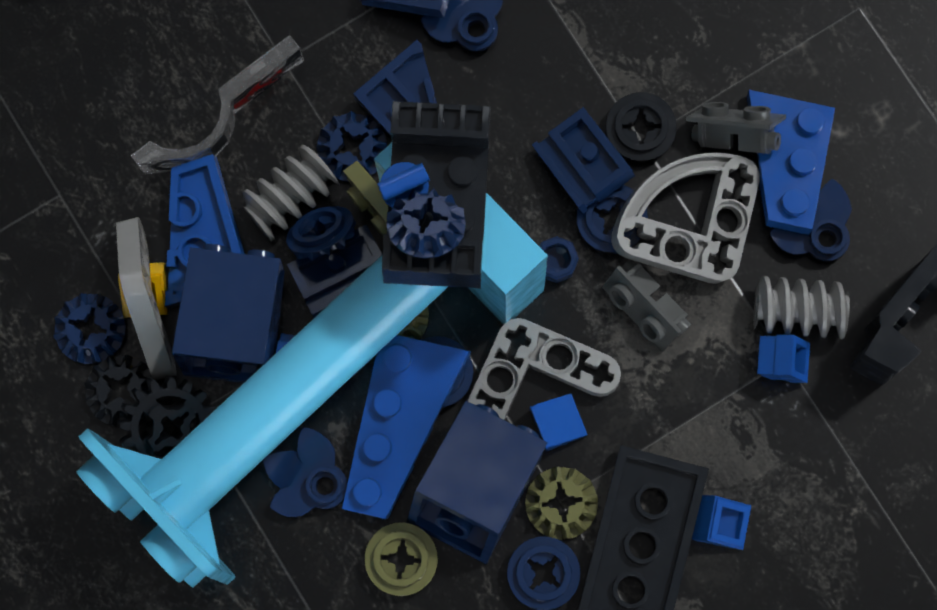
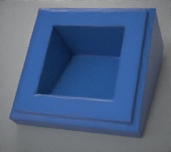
[529,393,588,452]
[692,495,751,550]

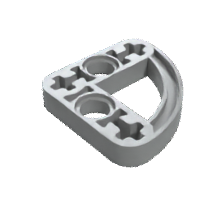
[611,153,760,284]

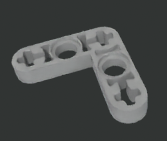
[116,217,177,381]
[468,318,621,420]

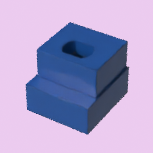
[757,335,810,383]

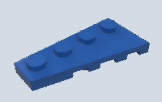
[342,335,471,519]

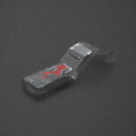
[131,35,304,175]

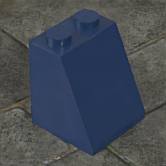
[172,244,284,383]
[406,401,548,565]

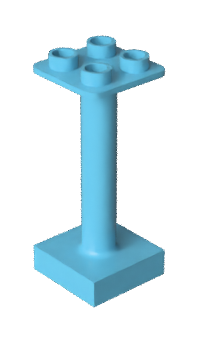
[76,142,548,588]

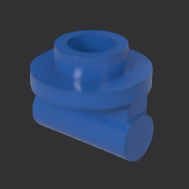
[377,162,430,208]

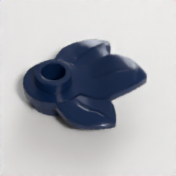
[421,0,503,51]
[770,179,852,262]
[263,427,348,517]

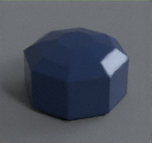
[539,236,579,283]

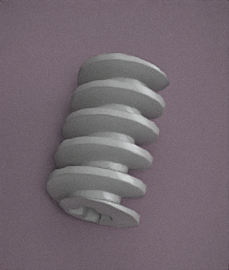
[242,145,340,242]
[753,276,850,339]

